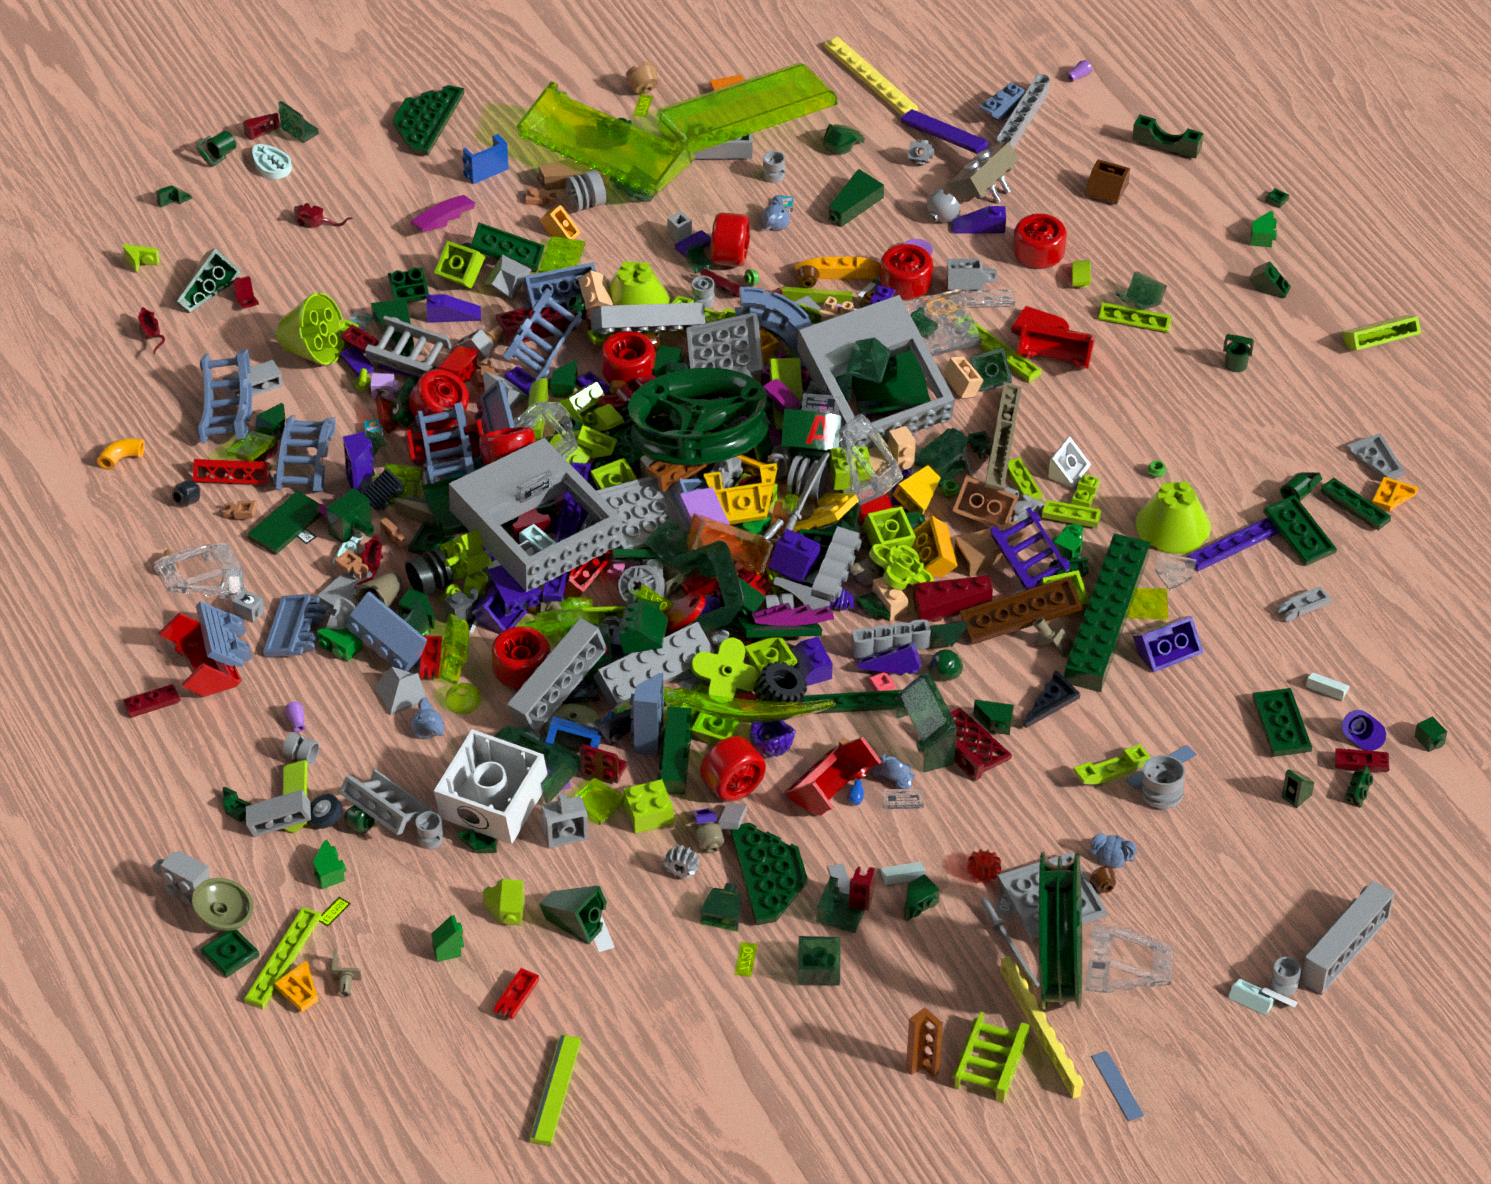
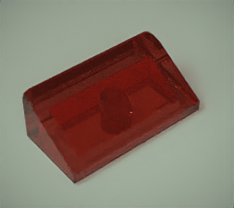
[375,396,400,433]

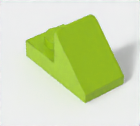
[123,244,160,272]
[593,404,624,432]
[576,425,617,458]

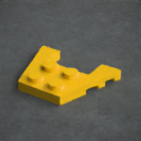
[704,463,777,524]
[792,492,859,532]

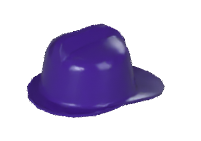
[1342,710,1386,751]

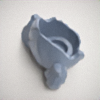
[760,195,790,231]
[410,697,444,739]
[871,753,915,791]
[1090,833,1137,868]

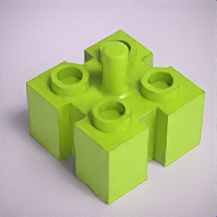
[828,447,873,490]
[439,529,493,581]

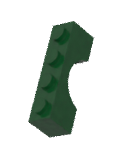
[1132,114,1204,159]

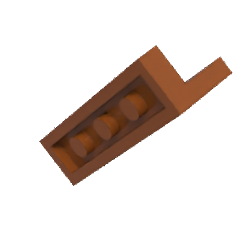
[646,461,712,492]
[906,1007,943,1077]

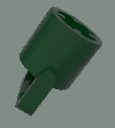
[196,130,236,167]
[1223,334,1254,372]
[1280,472,1322,502]

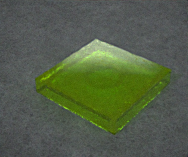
[225,431,277,462]
[1129,588,1168,620]
[574,778,624,825]

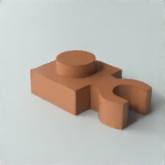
[526,188,557,205]
[476,360,495,387]
[222,500,258,519]
[380,518,407,549]
[335,549,369,579]

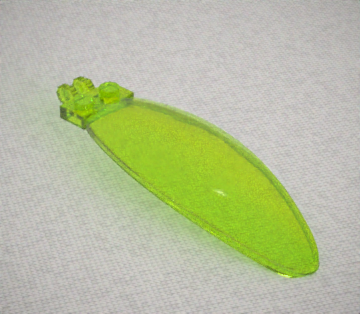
[664,686,836,723]

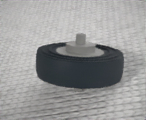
[309,794,342,829]

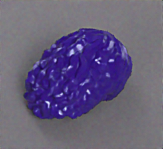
[749,716,796,758]

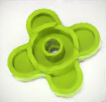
[869,544,934,590]
[691,638,760,707]

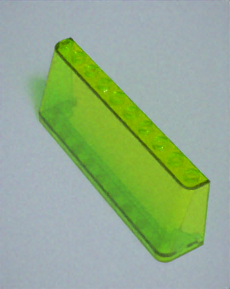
[657,63,838,155]
[517,81,695,196]

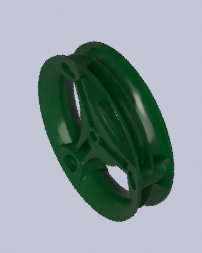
[628,368,769,465]
[1039,851,1082,1009]

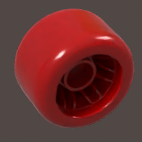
[711,212,750,267]
[1013,213,1067,269]
[880,244,934,300]
[601,331,655,388]
[409,369,469,429]
[479,426,536,466]
[491,626,550,689]
[700,736,766,801]

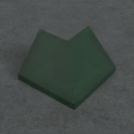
[846,337,891,384]
[970,347,1013,392]
[929,621,969,649]

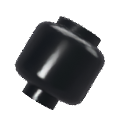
[172,480,200,507]

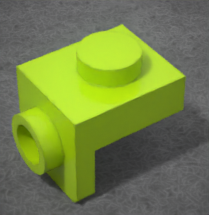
[463,571,489,601]

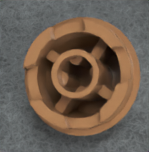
[626,61,658,94]

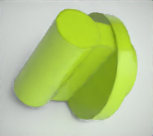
[354,369,372,390]
[439,584,461,603]

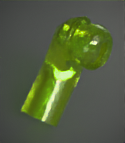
[785,494,799,511]

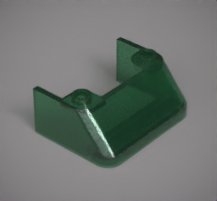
[672,541,745,634]
[894,673,957,773]
[494,726,581,803]

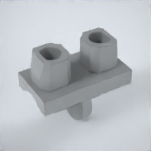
[768,445,795,479]

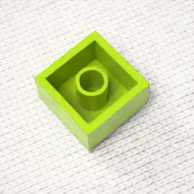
[434,240,485,289]
[862,506,916,549]
[623,779,674,834]

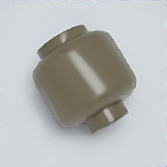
[696,822,724,853]

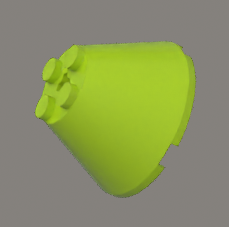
[608,261,671,306]
[275,293,345,365]
[1135,481,1211,554]

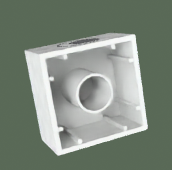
[434,729,549,844]

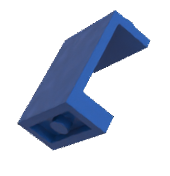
[462,134,509,184]
[545,716,601,748]

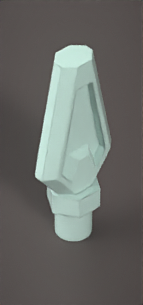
[332,532,363,567]

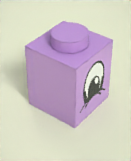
[371,373,398,400]

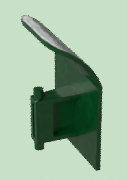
[850,350,931,415]

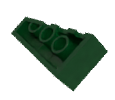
[657,707,692,795]

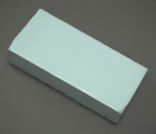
[519,524,556,554]
[1306,673,1350,701]
[880,862,925,886]
[1229,979,1276,1015]

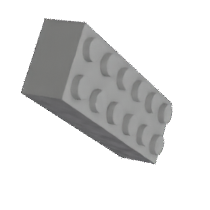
[590,302,705,334]
[507,618,607,736]
[593,622,716,710]
[1300,880,1395,995]

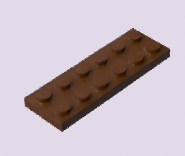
[960,576,1082,645]

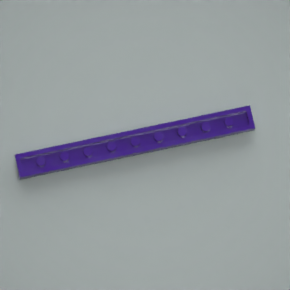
[542,462,591,602]

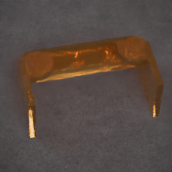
[687,513,774,573]

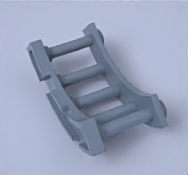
[735,287,813,367]
[503,288,582,380]
[197,349,252,444]
[415,402,475,484]
[273,415,336,491]

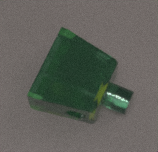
[700,883,741,932]

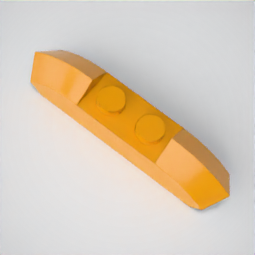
[794,256,880,279]

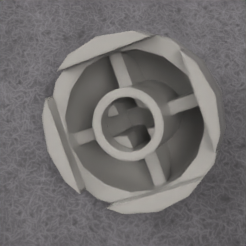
[926,188,961,223]
[326,596,356,629]

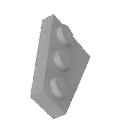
[1347,433,1404,479]

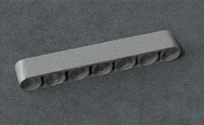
[997,74,1050,149]

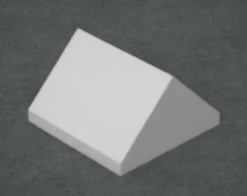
[1048,436,1091,488]

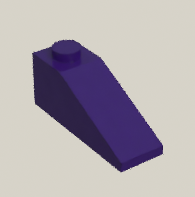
[952,206,1006,234]
[426,294,481,323]
[857,641,922,674]

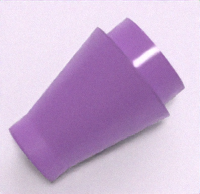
[1067,60,1092,82]
[284,702,306,732]

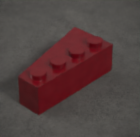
[913,575,993,622]

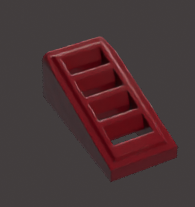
[243,113,280,140]

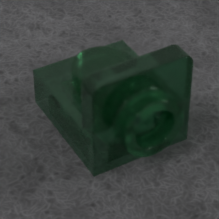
[686,243,711,274]
[910,307,938,339]
[365,430,387,458]

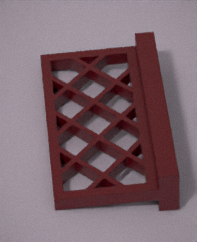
[495,304,577,346]
[923,708,1012,781]

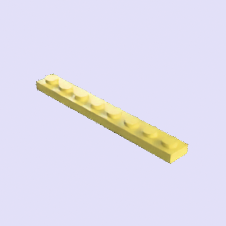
[824,37,918,116]
[1000,956,1083,1099]

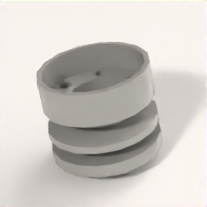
[565,169,606,212]
[787,456,829,500]
[618,565,665,604]
[1142,755,1185,809]

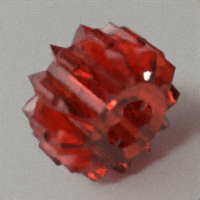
[967,848,1001,883]

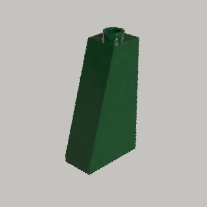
[829,169,884,227]
[371,299,414,357]

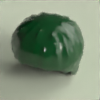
[928,649,963,682]

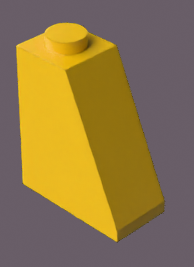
[893,465,941,514]

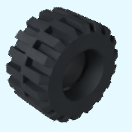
[753,661,808,714]

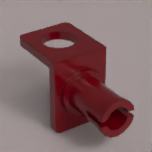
[233,276,259,309]

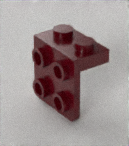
[580,744,627,783]

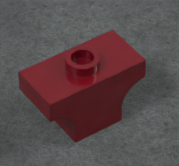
[513,508,551,542]

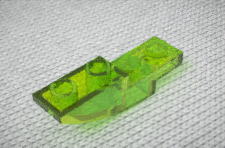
[520,609,600,637]
[438,614,469,685]

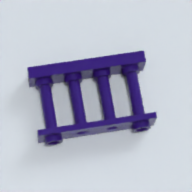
[990,507,1071,590]

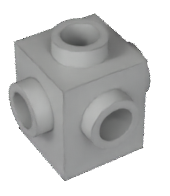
[908,139,934,165]

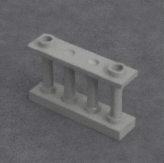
[365,316,452,377]
[339,770,434,835]

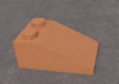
[953,475,1019,527]

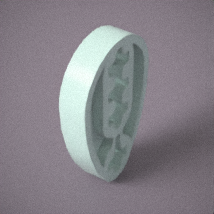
[252,144,292,179]

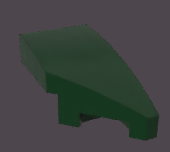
[156,185,192,208]
[856,592,890,619]
[222,787,252,822]
[457,829,497,853]

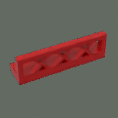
[193,459,271,485]

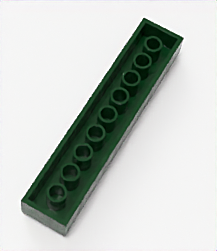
[1064,533,1151,692]

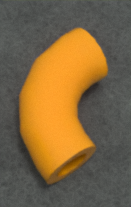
[97,438,145,470]

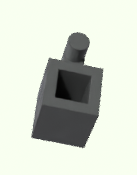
[444,589,479,626]

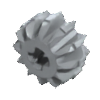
[664,845,700,879]

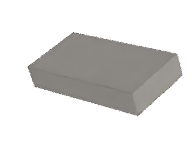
[718,803,747,830]

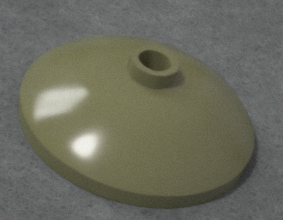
[544,703,602,751]
[191,878,254,931]

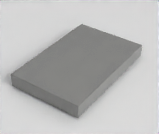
[317,571,379,609]

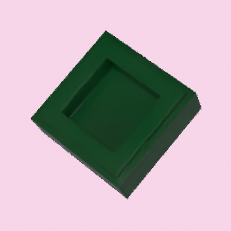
[1265,188,1289,208]

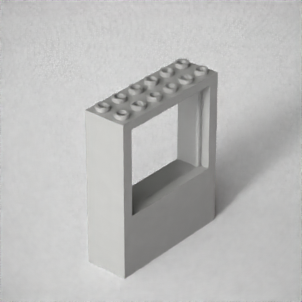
[797,295,955,450]
[449,438,622,592]

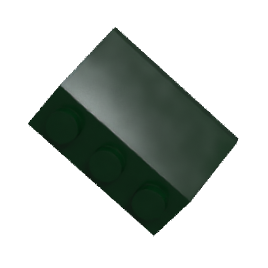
[619,603,668,654]

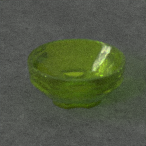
[445,683,481,714]

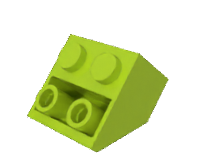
[560,382,605,428]

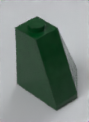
[539,886,607,944]

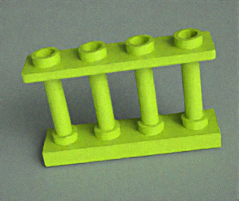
[952,1011,1029,1103]

